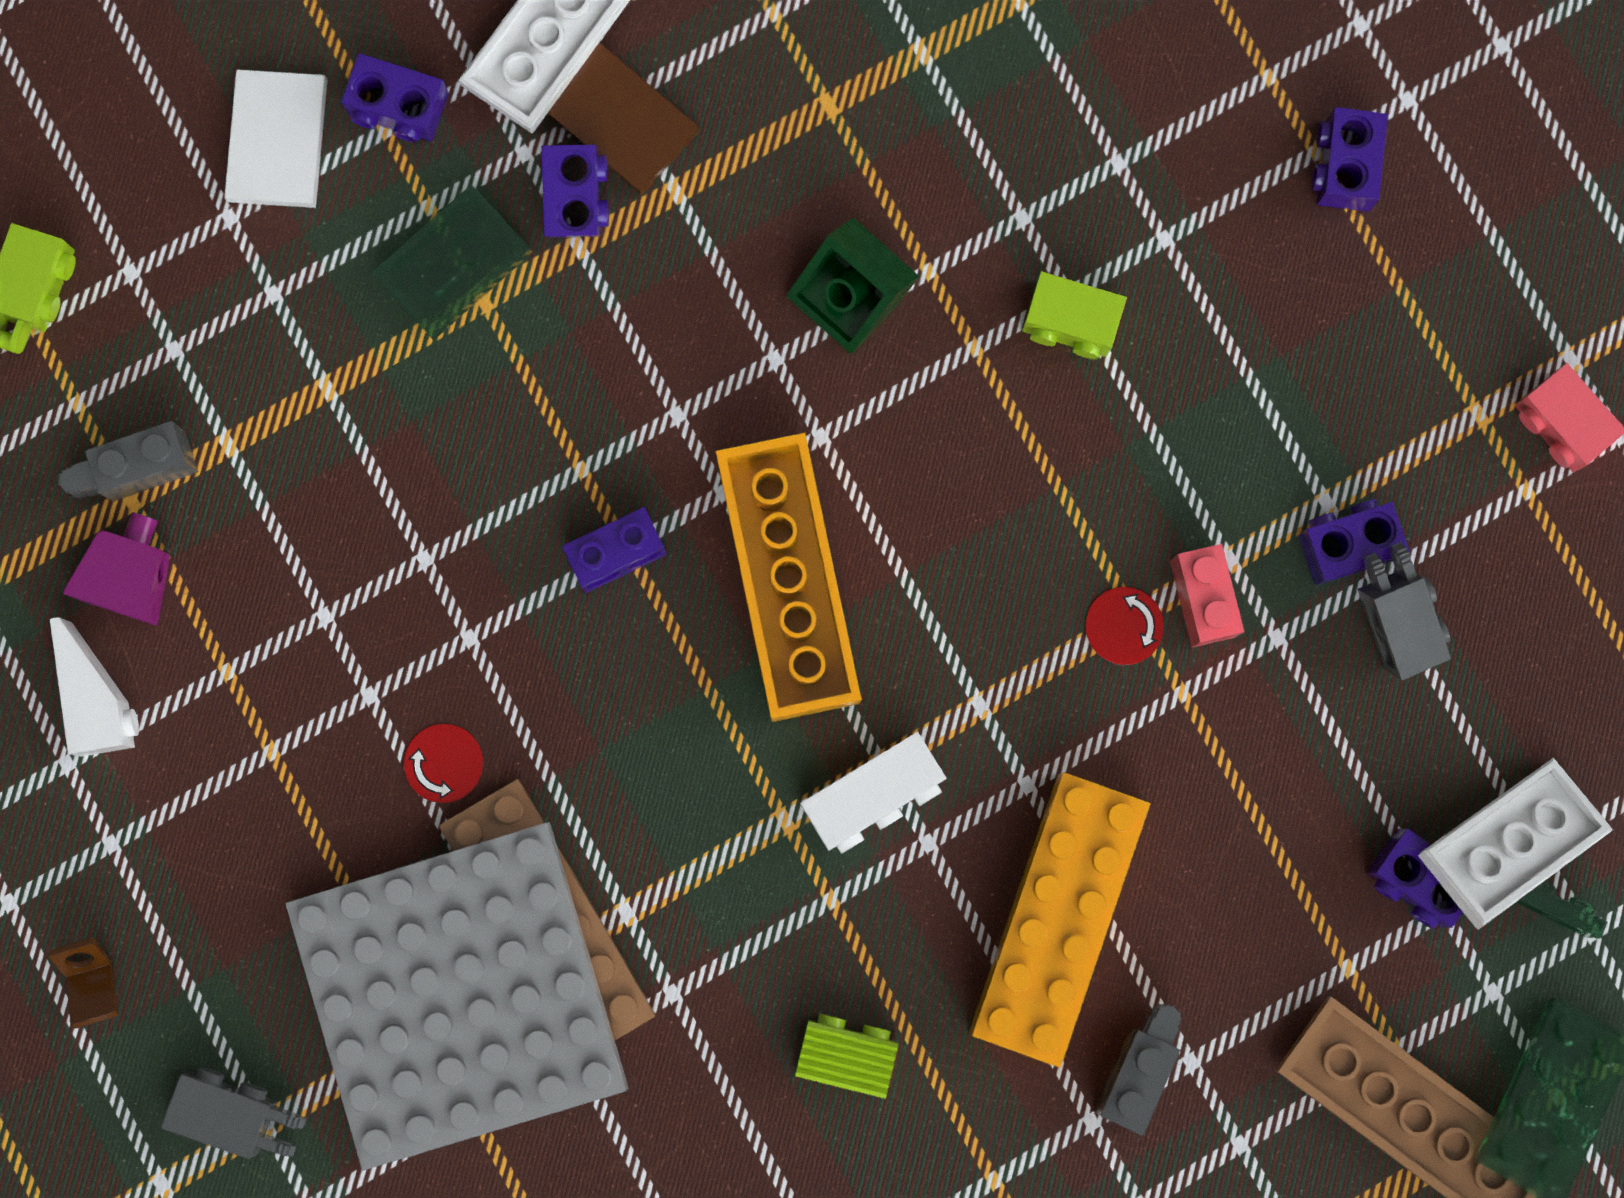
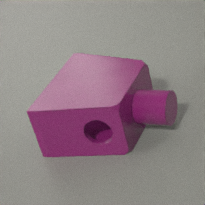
[63,512,170,626]

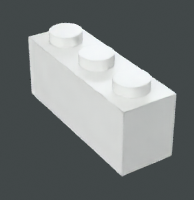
[800,732,947,854]

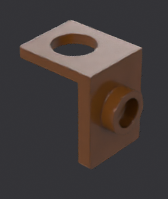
[48,937,118,1029]

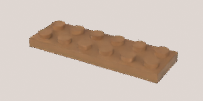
[439,779,656,1040]
[1275,996,1558,1198]

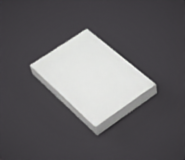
[225,70,327,208]

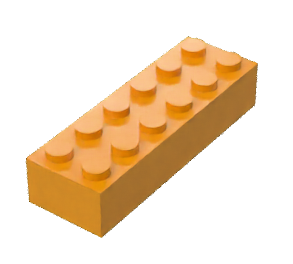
[716,433,862,722]
[969,772,1151,1068]

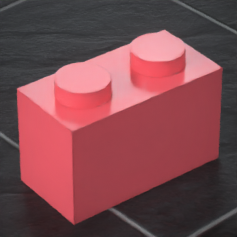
[1514,363,1624,473]
[1170,544,1244,648]

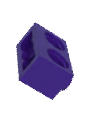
[341,53,449,143]
[1312,107,1388,212]
[541,144,609,238]
[1298,499,1410,586]
[562,507,667,593]
[1366,828,1463,930]

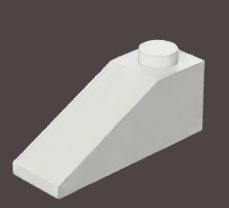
[50,617,139,757]

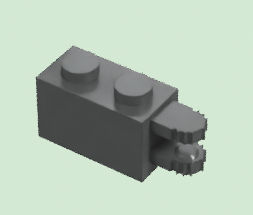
[58,421,198,502]
[1357,542,1451,681]
[1094,1003,1182,1136]
[161,1067,306,1159]

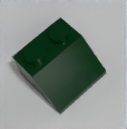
[786,218,919,355]

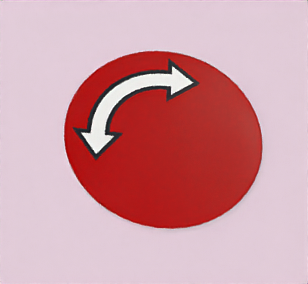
[1085,587,1164,665]
[404,724,483,803]

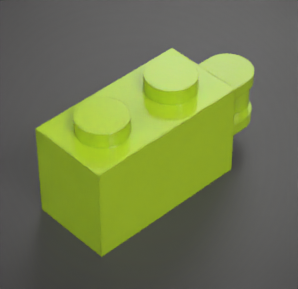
[0,223,76,354]

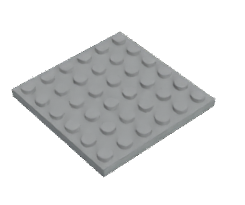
[285,822,629,1171]

